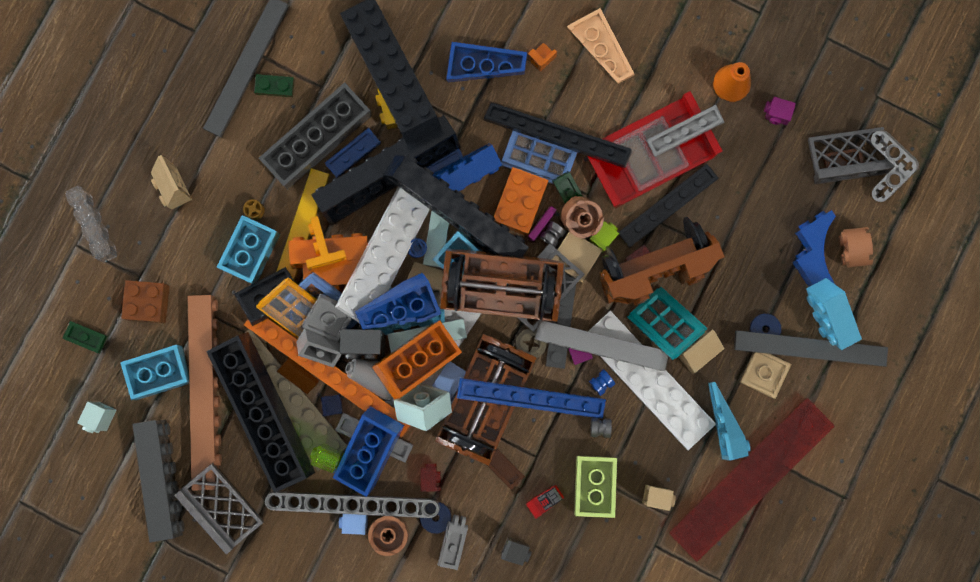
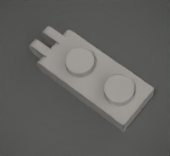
[437,514,468,570]

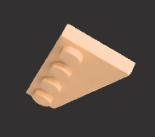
[567,8,635,84]

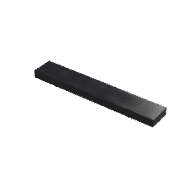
[618,164,719,248]

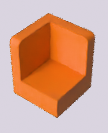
[527,43,557,72]

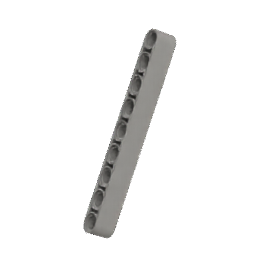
[265,491,440,518]

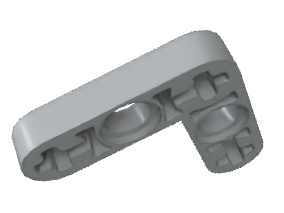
[871,130,919,202]

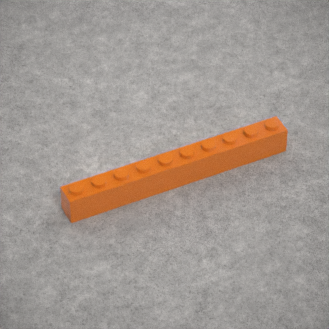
[244,318,411,438]

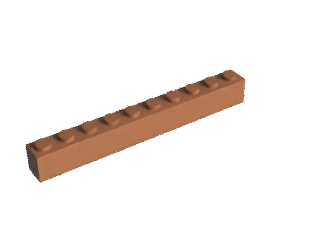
[188,295,222,491]

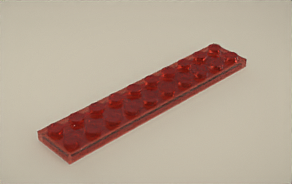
[669,398,835,562]

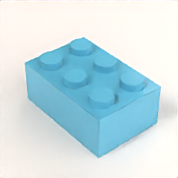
[217,215,280,284]
[806,278,862,350]
[120,345,189,400]

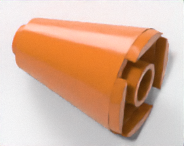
[713,62,751,102]

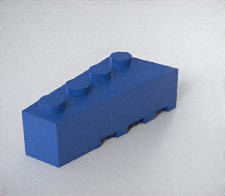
[446,42,527,83]
[433,143,502,191]

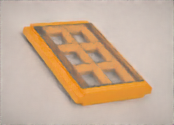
[256,277,317,338]

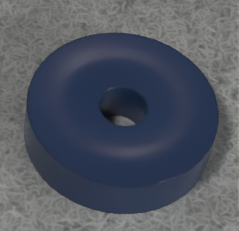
[749,314,781,335]
[420,502,452,534]

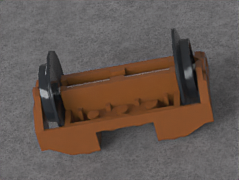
[600,217,724,306]
[440,249,564,322]
[435,334,536,466]

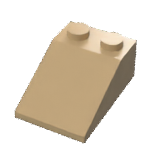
[151,155,192,209]

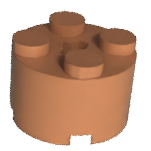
[561,196,604,238]
[838,227,873,268]
[368,516,409,556]

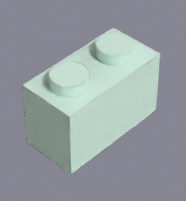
[78,401,117,433]

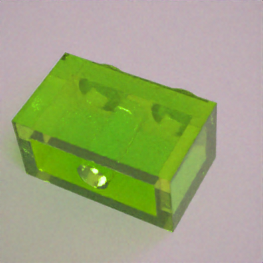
[310,443,344,473]

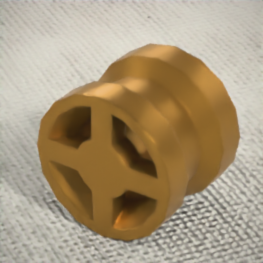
[243,199,265,220]

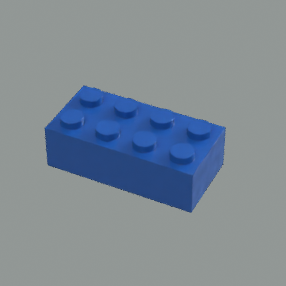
[333,406,405,497]

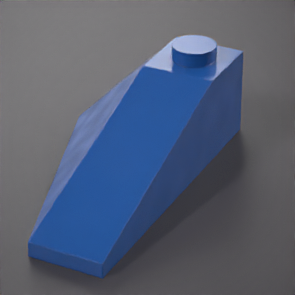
[355,273,441,330]

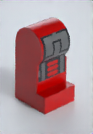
[526,484,565,519]

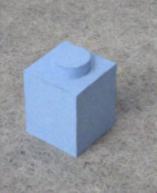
[339,514,368,535]

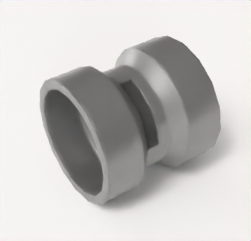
[540,221,566,247]
[590,418,612,438]

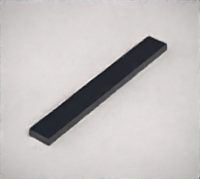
[484,102,632,168]

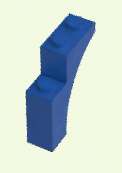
[792,210,836,287]

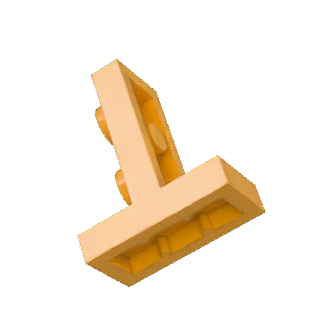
[305,216,346,270]

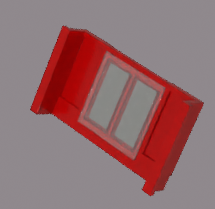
[587,91,723,209]

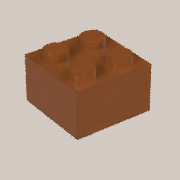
[121,280,170,324]

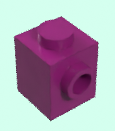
[764,97,796,125]

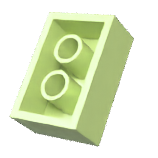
[574,456,617,518]

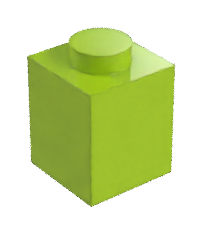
[589,221,619,253]

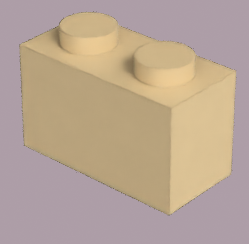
[642,485,676,511]

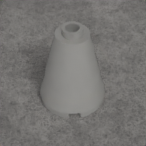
[345,359,393,400]

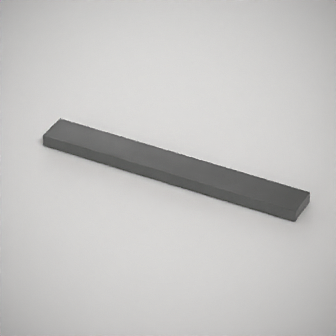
[203,0,289,138]
[734,331,888,367]

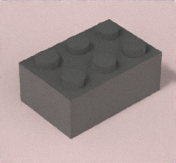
[340,329,386,361]

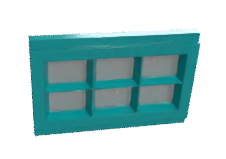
[628,287,707,360]

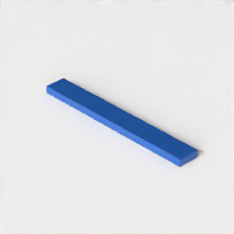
[457,378,606,419]

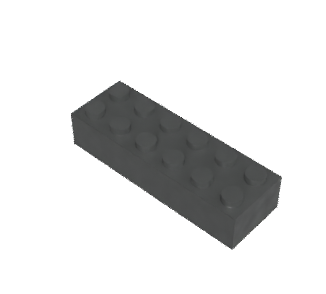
[259,82,372,190]
[133,420,185,543]

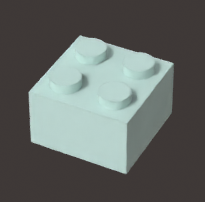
[394,383,452,431]

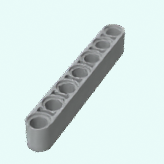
[535,320,668,371]

